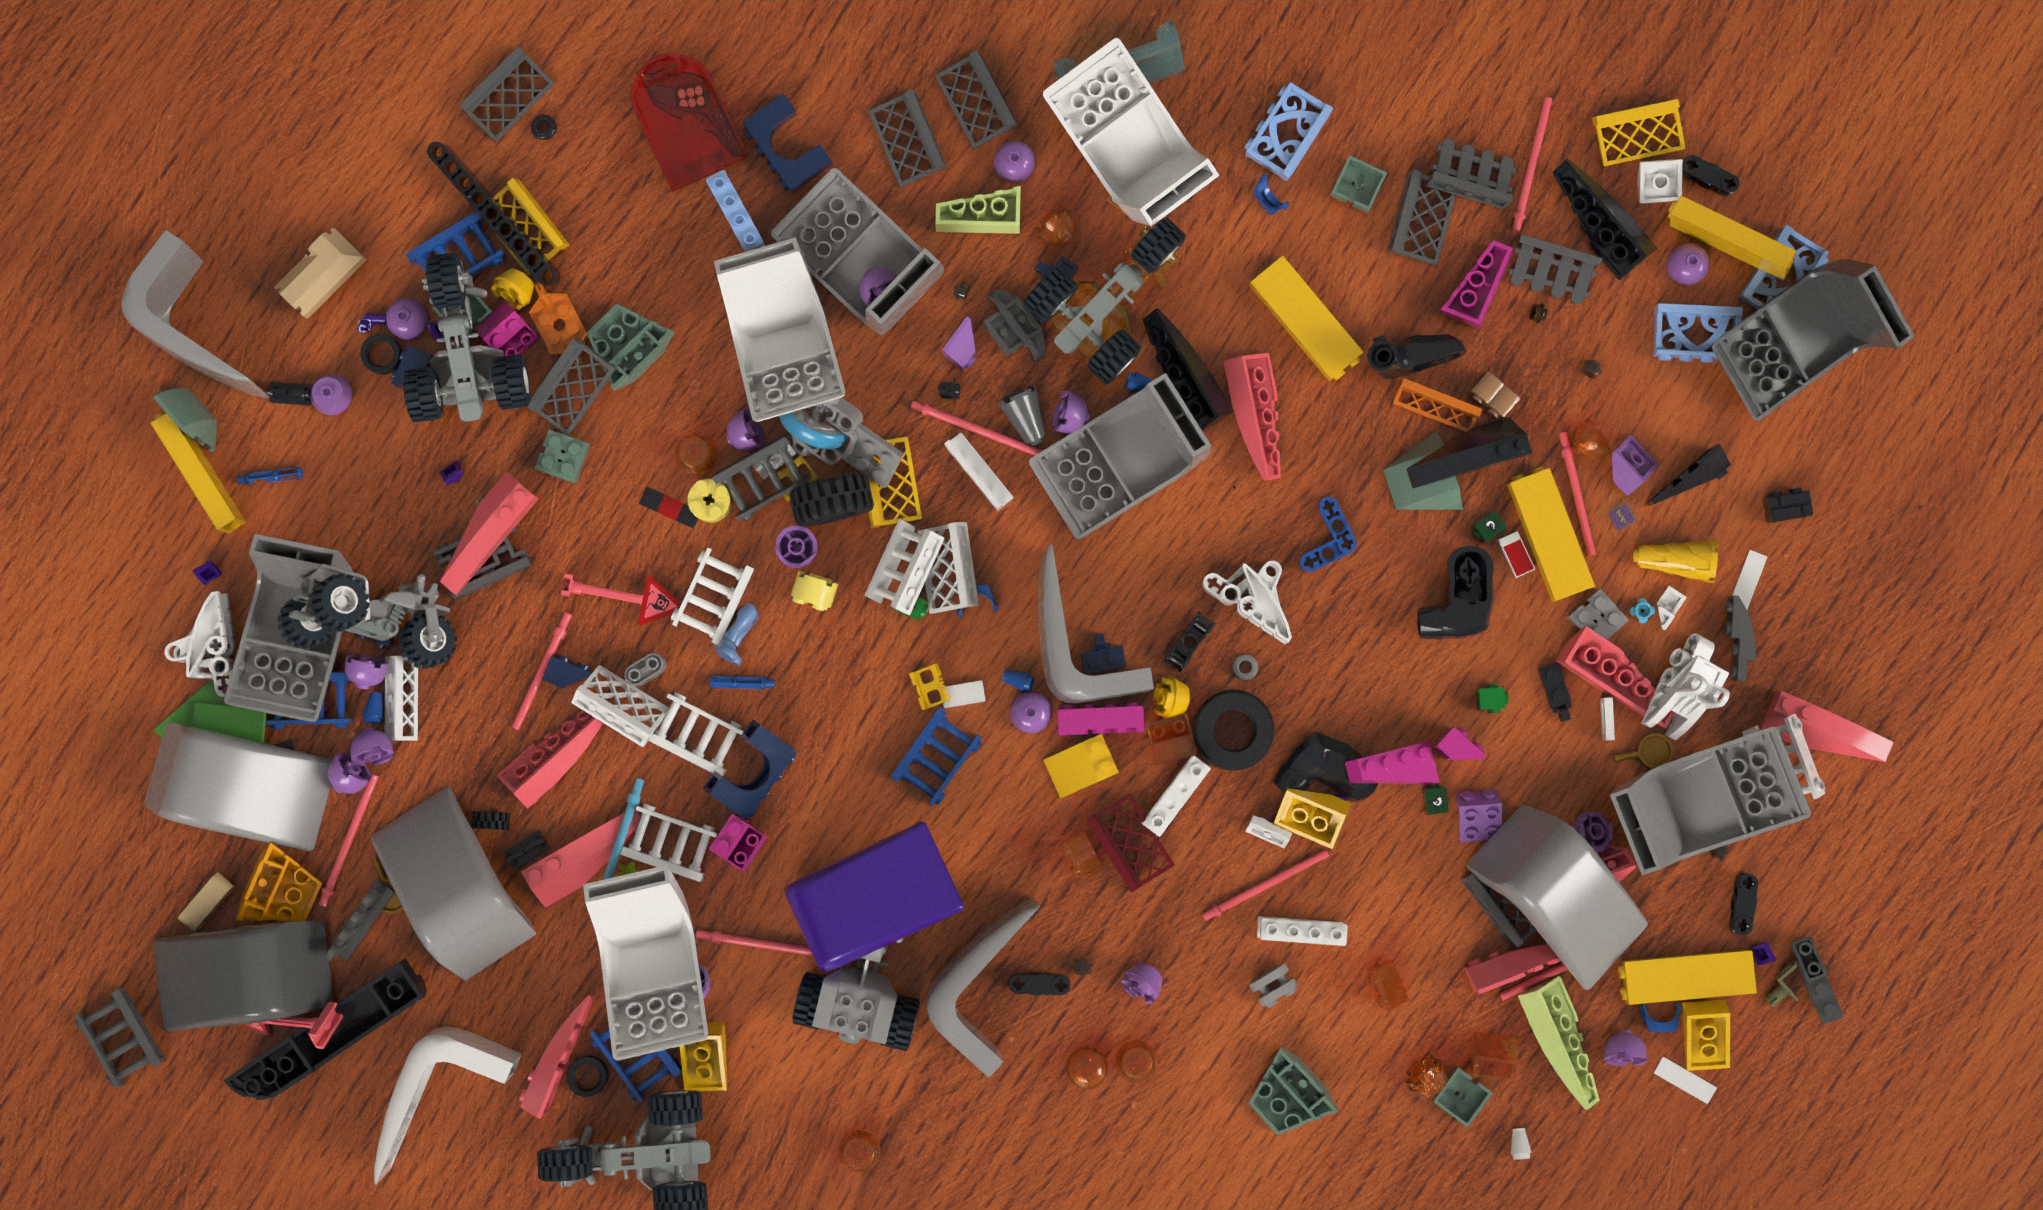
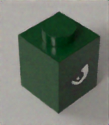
[1471,511,1507,544]
[1422,783,1449,815]

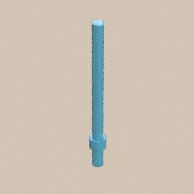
[603,778,644,880]

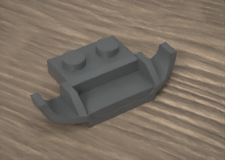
[982,290,1045,363]

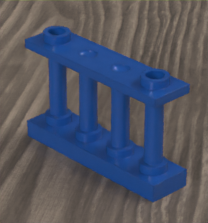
[406,211,507,278]
[265,672,354,729]
[891,708,982,806]
[590,1028,682,1103]

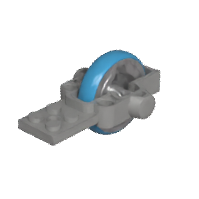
[779,398,904,488]

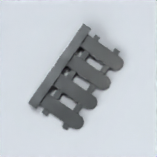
[1426,139,1516,210]
[1508,234,1602,304]
[326,879,395,961]

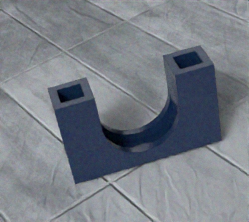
[742,93,833,194]
[703,719,798,820]

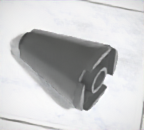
[996,385,1045,446]

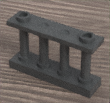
[712,433,811,521]
[74,987,167,1089]

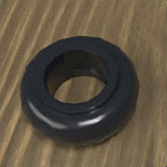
[531,114,557,140]

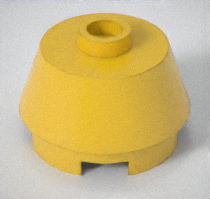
[491,268,534,310]
[1153,677,1190,718]

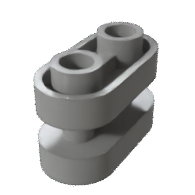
[624,653,667,687]
[1248,963,1298,1008]

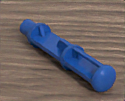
[237,467,303,485]
[709,675,775,690]

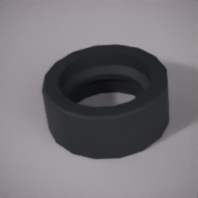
[360,334,402,375]
[566,1055,609,1097]

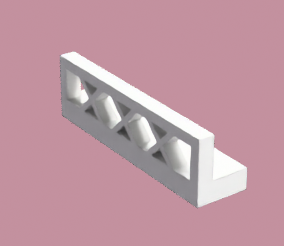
[944,433,1014,511]
[385,656,418,741]

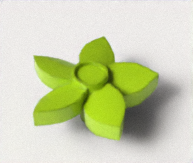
[614,862,638,877]

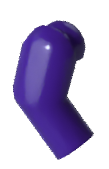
[357,313,387,333]

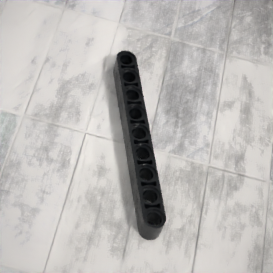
[427,142,561,286]

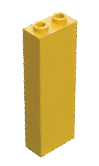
[1668,196,1797,281]
[1249,256,1363,381]
[151,412,246,534]
[1507,466,1595,602]
[1618,949,1757,1005]

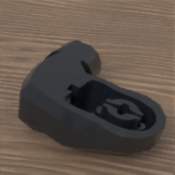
[1367,334,1466,380]
[1417,545,1494,640]
[1272,732,1378,802]

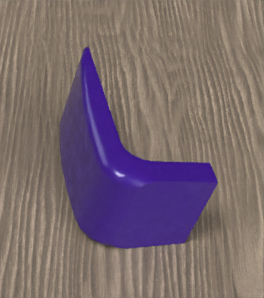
[784,822,964,972]

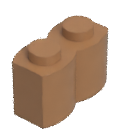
[1470,371,1520,419]

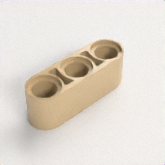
[178,872,235,932]

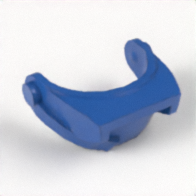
[1253,174,1289,215]
[957,583,998,617]
[1639,1002,1682,1032]

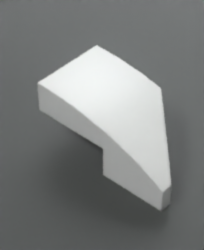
[1657,585,1687,630]

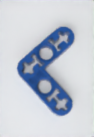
[1299,497,1357,572]

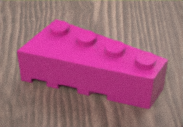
[1440,240,1513,330]

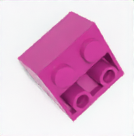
[474,301,539,356]
[1432,727,1486,761]
[709,813,768,872]

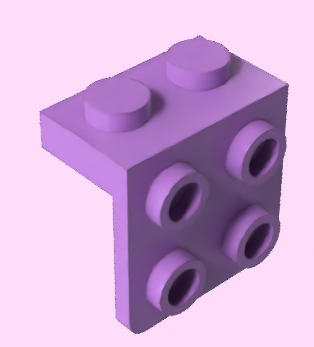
[1455,789,1502,842]

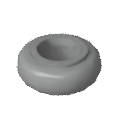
[1232,654,1258,680]

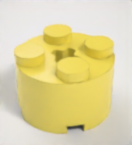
[688,479,732,523]
[791,571,839,611]

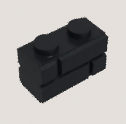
[1763,487,1813,523]

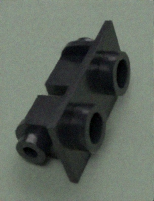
[938,378,960,404]
[267,382,313,406]
[503,830,550,870]

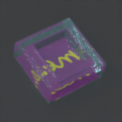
[1607,502,1637,531]

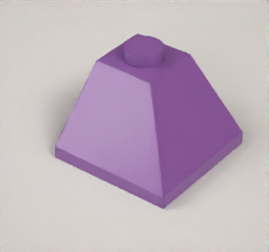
[942,316,977,371]
[1612,434,1659,496]

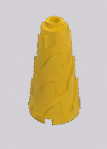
[1633,540,1718,583]

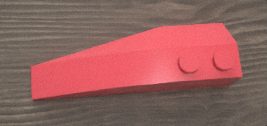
[1223,353,1281,481]
[440,471,539,596]
[1556,626,1675,729]
[1759,691,1894,762]
[497,710,603,809]
[521,808,641,908]
[1464,943,1561,994]
[519,994,595,1119]

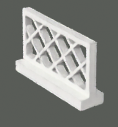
[918,522,979,614]
[571,665,669,747]

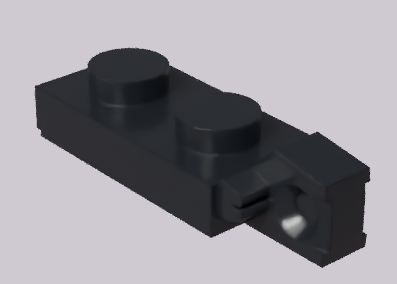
[1537,662,1572,722]

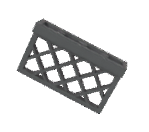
[459,46,555,142]
[935,50,1019,149]
[868,89,948,188]
[1387,170,1456,266]
[527,338,616,436]
[1461,872,1537,948]

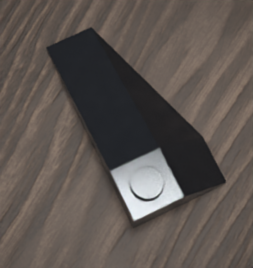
[1647,444,1731,506]

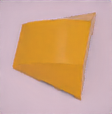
[236,842,322,922]

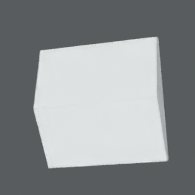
[1637,159,1683,203]

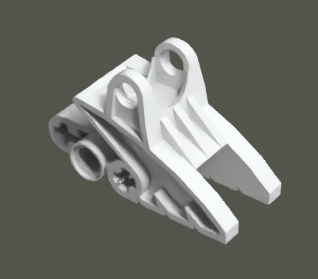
[1202,561,1292,645]
[165,591,236,697]
[1641,633,1730,740]

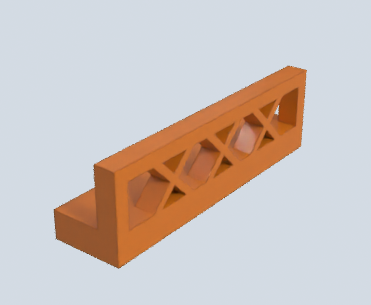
[1392,378,1482,433]

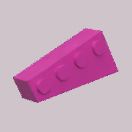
[1057,703,1144,736]
[1345,741,1439,785]

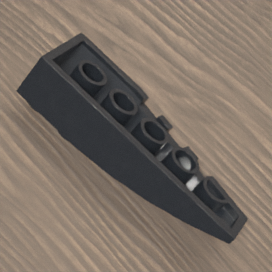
[1552,158,1658,280]
[1142,308,1234,432]
[1406,417,1532,489]

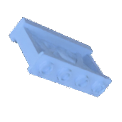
[1244,82,1333,182]
[706,170,765,252]
[1738,225,1829,309]
[1653,303,1743,363]

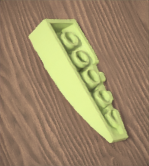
[1518,975,1600,1110]

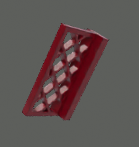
[1087,793,1175,893]

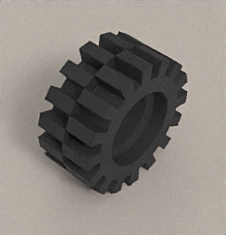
[471,811,510,830]

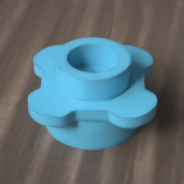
[1630,598,1655,624]

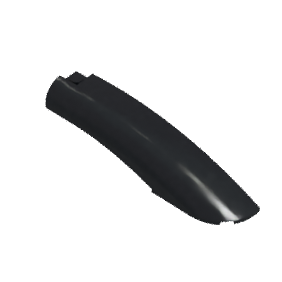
[223,958,427,1100]

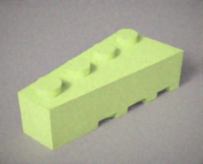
[936,186,1021,234]

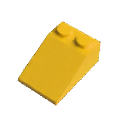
[1043,734,1119,798]
[1274,788,1352,849]
[1682,1000,1730,1071]
[679,1022,727,1091]

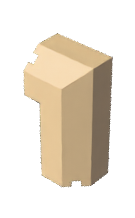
[274,228,367,319]

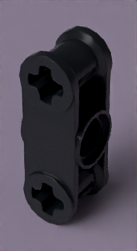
[1682,155,1740,196]
[1163,611,1216,673]
[1729,873,1758,935]
[1009,973,1070,996]

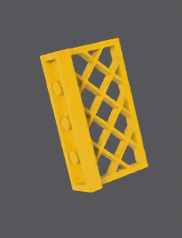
[1592,99,1686,167]
[492,178,570,276]
[861,437,922,528]

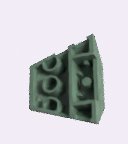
[587,304,674,391]
[153,387,217,453]
[1383,431,1463,510]
[1249,1047,1339,1135]

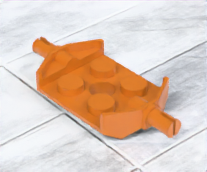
[529,282,588,366]

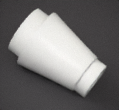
[1510,1128,1532,1160]

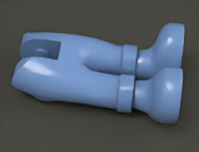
[714,603,759,666]

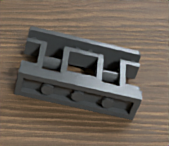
[433,527,534,600]

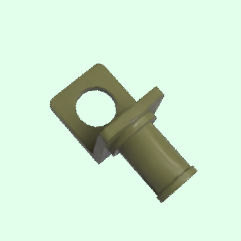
[1765,961,1799,1007]

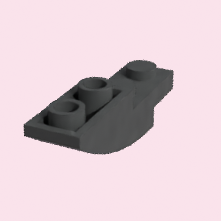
[1724,595,1756,682]
[1790,936,1844,1025]

